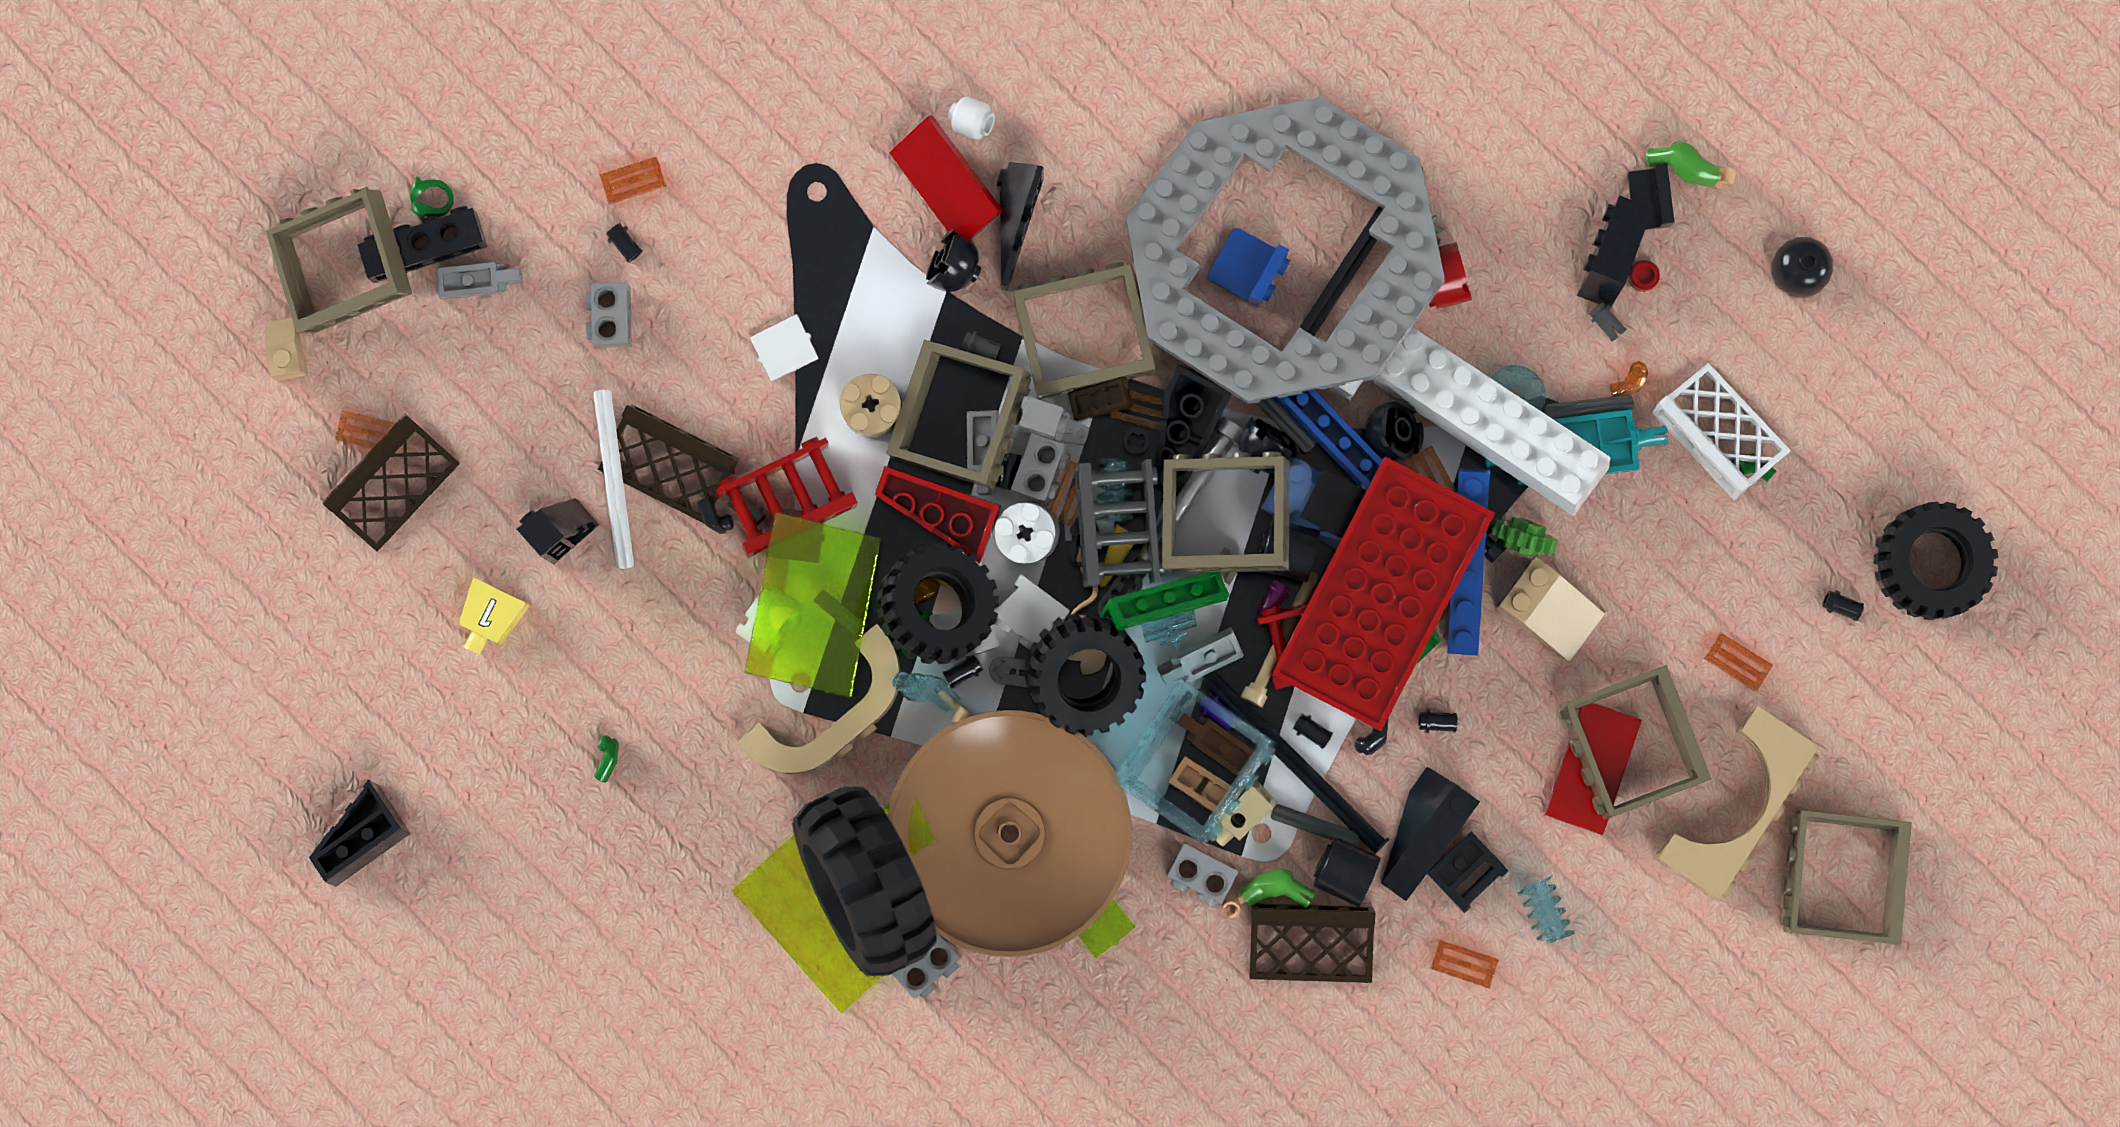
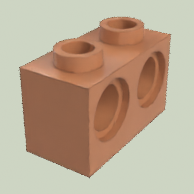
[1167,756,1237,816]

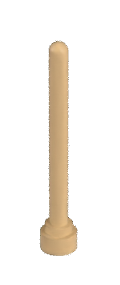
[1241,572,1318,708]

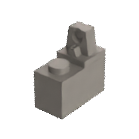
[1019,397,1089,446]

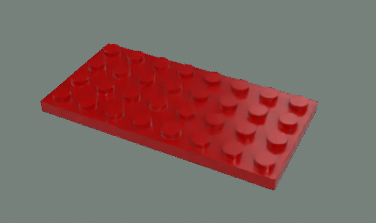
[1272,456,1495,731]

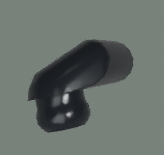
[697,497,735,534]
[1355,717,1389,755]

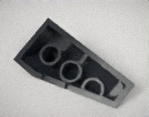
[996,162,1044,291]
[1153,365,1233,497]

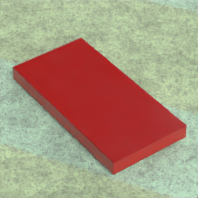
[889,115,1004,240]
[1544,703,1642,835]

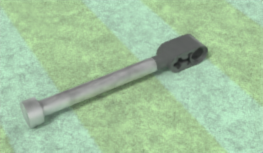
[1098,417,1243,622]

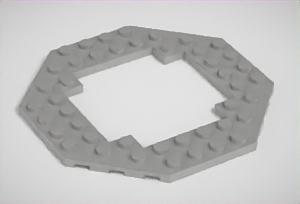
[1126,97,1445,404]

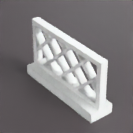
[1652,363,1791,501]

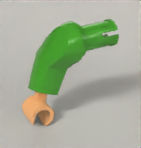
[1646,142,1736,189]
[1222,868,1315,918]

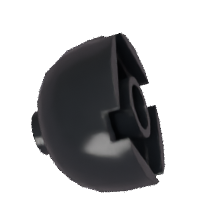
[926,230,981,292]
[1771,237,1833,298]
[1365,399,1424,462]
[1239,417,1300,474]

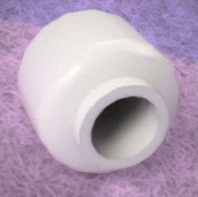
[948,96,995,140]

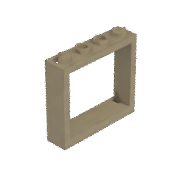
[266,186,412,334]
[1013,262,1156,400]
[886,339,1032,489]
[1162,452,1290,573]
[1559,665,1712,820]
[1781,810,1912,945]

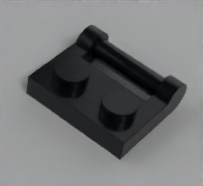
[1427,831,1508,913]

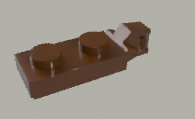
[1177,713,1258,779]

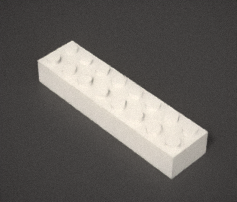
[1374,327,1611,516]

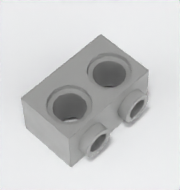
[586,283,632,348]
[1011,433,1071,506]
[1167,843,1239,907]
[892,933,961,999]

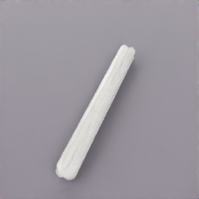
[594,389,634,569]

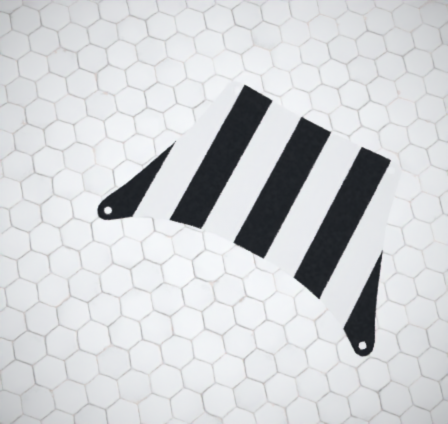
[770,163,1559,862]

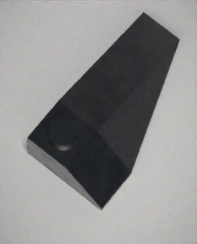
[1381,767,1480,901]

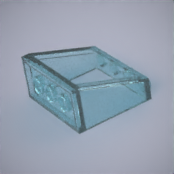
[1112,679,1276,844]

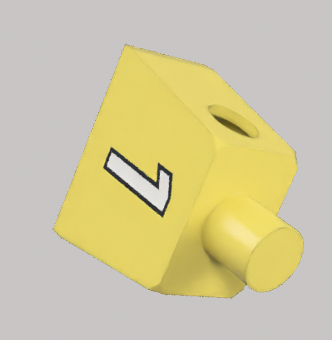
[459,578,530,655]

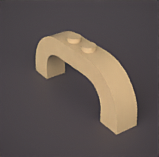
[736,624,901,774]

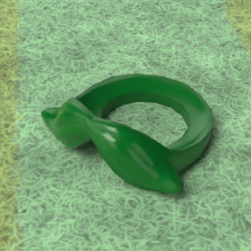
[410,177,454,221]

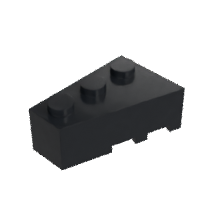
[1577,195,1653,309]
[517,498,599,565]
[309,779,411,887]

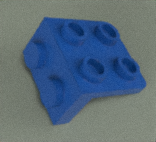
[1208,228,1291,307]

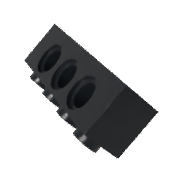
[357,206,488,283]

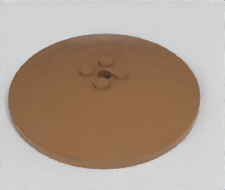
[888,710,1132,957]

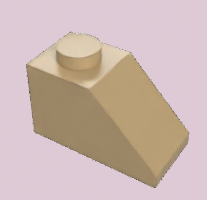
[265,317,308,382]

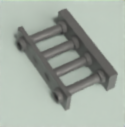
[1075,459,1165,588]

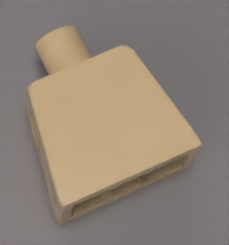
[1211,780,1277,847]

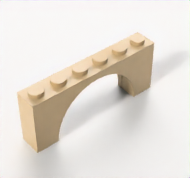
[1654,706,1820,900]

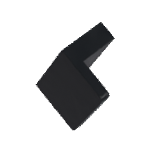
[1627,163,1675,230]

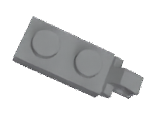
[436,262,523,300]
[967,410,999,495]
[1157,627,1244,685]

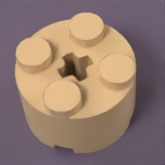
[840,374,902,438]

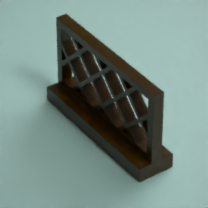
[598,404,739,524]
[322,413,460,552]
[1249,903,1376,983]

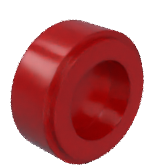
[1628,260,1660,292]

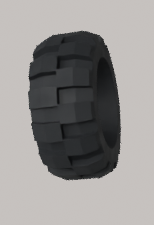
[792,786,937,976]

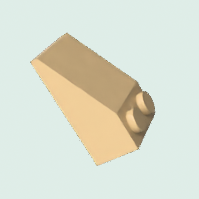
[1496,557,1605,662]

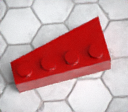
[874,466,1001,564]

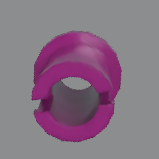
[1256,580,1290,615]

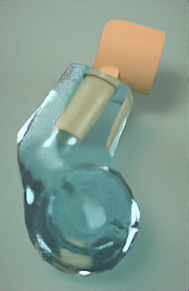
[893,672,972,722]

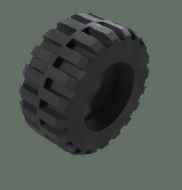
[1873,501,1998,620]
[877,543,999,664]
[1025,613,1146,736]

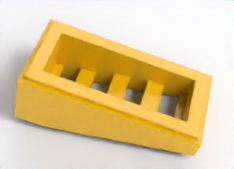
[1098,524,1134,590]

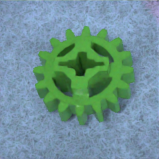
[1491,517,1558,557]

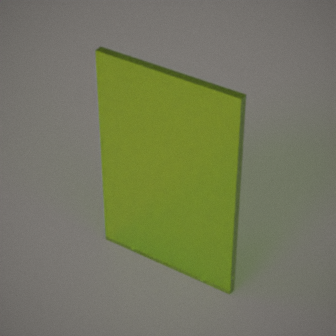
[744,513,881,697]
[732,834,882,1013]

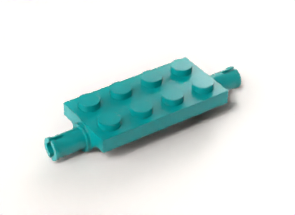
[1485,409,1668,485]

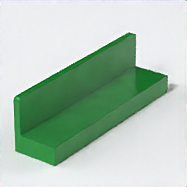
[1101,572,1230,631]

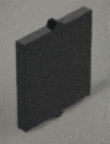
[1300,470,1366,538]

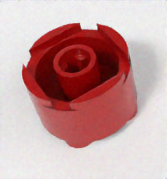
[1429,242,1472,310]

